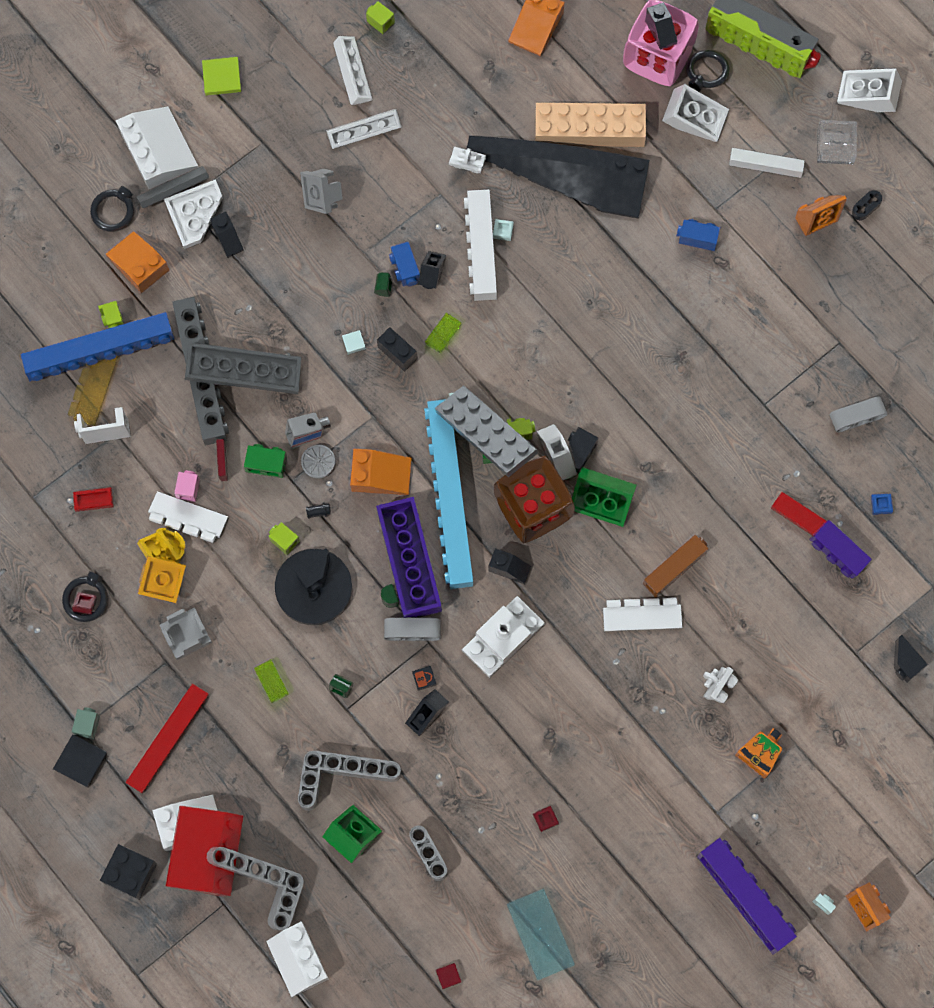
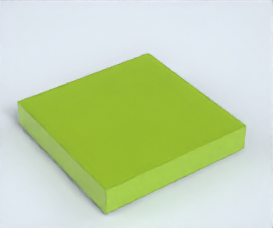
[202,57,241,96]

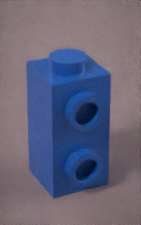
[676,219,720,251]
[389,242,420,287]

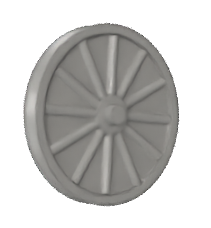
[301,445,335,478]

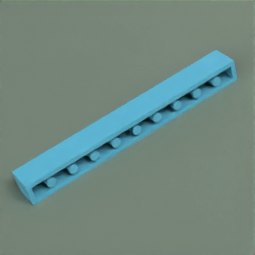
[424,399,473,589]

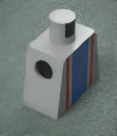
[285,413,331,449]

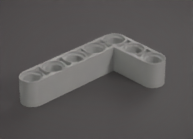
[298,751,401,811]
[207,847,304,930]

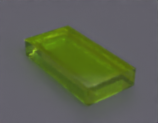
[425,313,462,353]
[254,659,289,703]

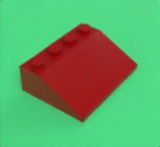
[166,806,244,897]

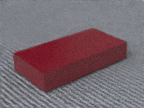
[216,439,228,481]

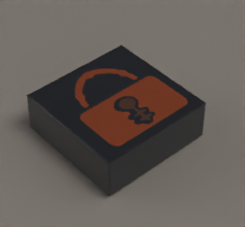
[412,666,437,691]

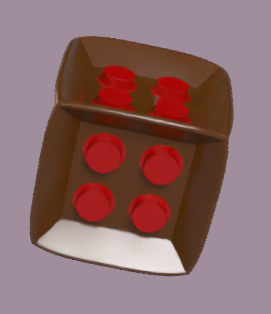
[494,456,575,543]

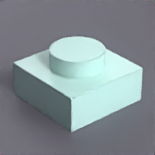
[812,894,836,915]

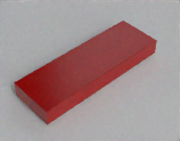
[771,492,826,536]

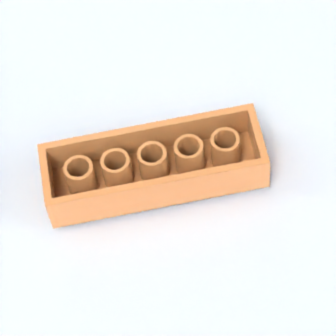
[535,103,646,147]

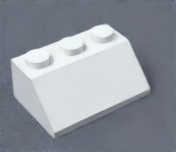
[266,922,328,997]

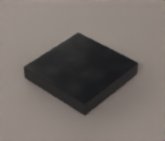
[53,734,108,788]

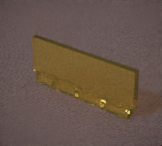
[67,356,118,426]

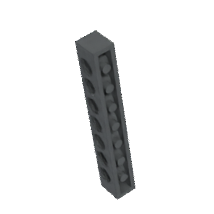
[172,297,229,446]

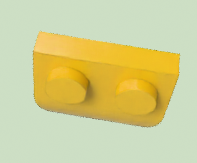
[137,528,185,563]

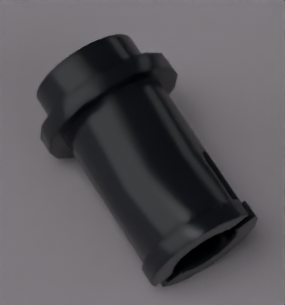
[306,502,331,519]

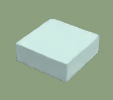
[493,219,514,241]
[342,330,366,354]

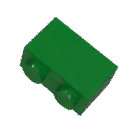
[244,444,287,478]

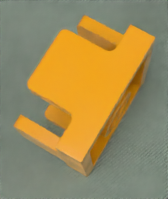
[138,556,186,603]

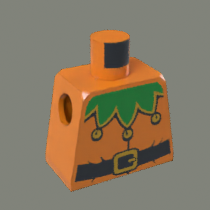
[735,728,782,779]

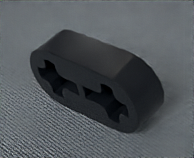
[852,190,882,221]

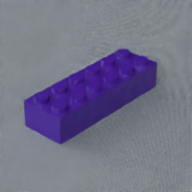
[376,497,442,618]
[697,838,797,955]

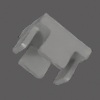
[300,169,343,214]
[160,607,212,660]

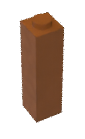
[643,535,708,598]

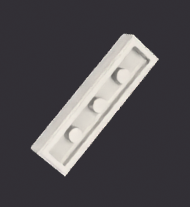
[333,36,372,105]
[326,109,401,149]
[729,148,804,178]

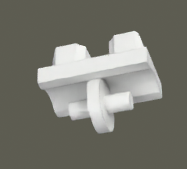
[449,147,486,174]
[703,667,738,703]

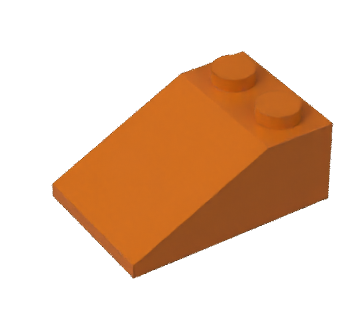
[508,0,565,56]
[795,195,847,236]
[105,231,170,293]
[350,449,411,495]
[846,882,891,932]

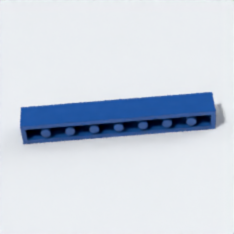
[21,312,175,381]

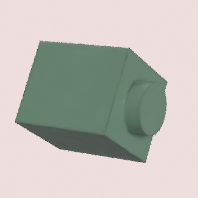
[72,707,100,739]

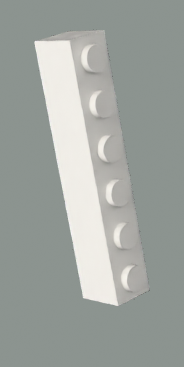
[464,189,497,301]

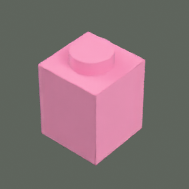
[174,471,200,502]

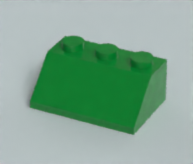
[572,467,637,527]

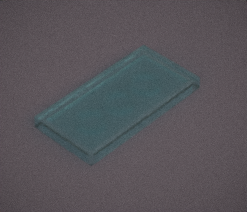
[507,889,575,981]

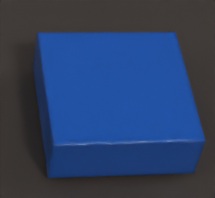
[871,494,893,515]

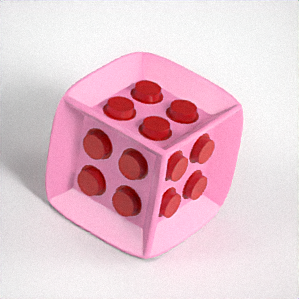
[623,0,699,86]

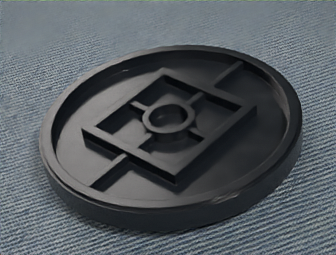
[275,549,352,625]

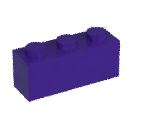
[809,520,872,579]

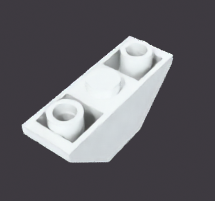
[536,424,577,481]

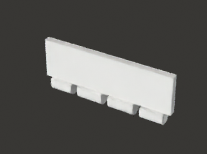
[148,491,228,543]
[603,597,682,631]

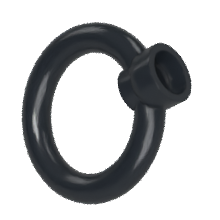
[686,50,730,92]
[90,186,134,232]
[62,571,108,622]

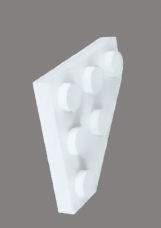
[164,180,223,249]

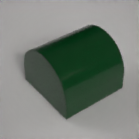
[374,272,393,297]
[381,584,399,608]
[329,674,354,698]

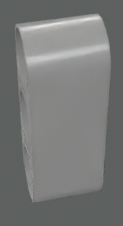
[829,397,888,433]
[384,618,441,641]
[409,826,447,881]

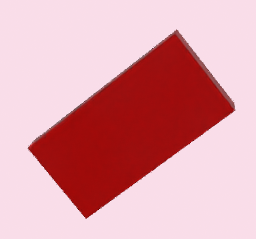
[73,487,114,512]

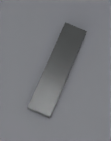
[137,166,209,208]

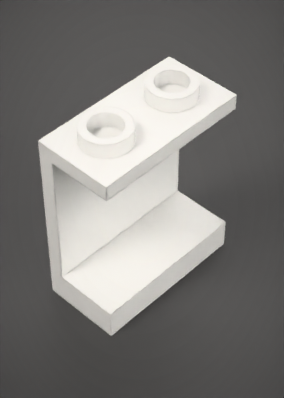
[74,407,131,444]

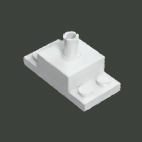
[462,596,545,678]

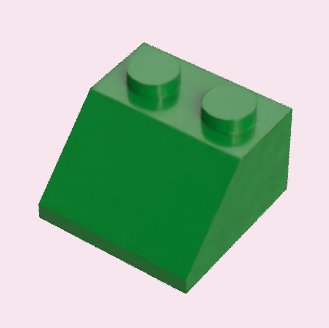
[322,805,382,863]

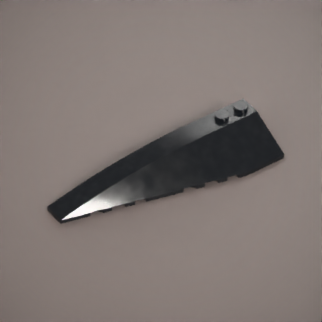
[466,135,650,219]

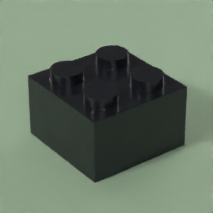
[100,844,157,900]

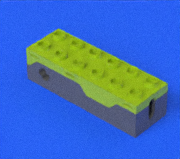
[705,0,821,78]

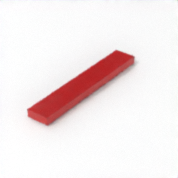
[125,683,209,794]

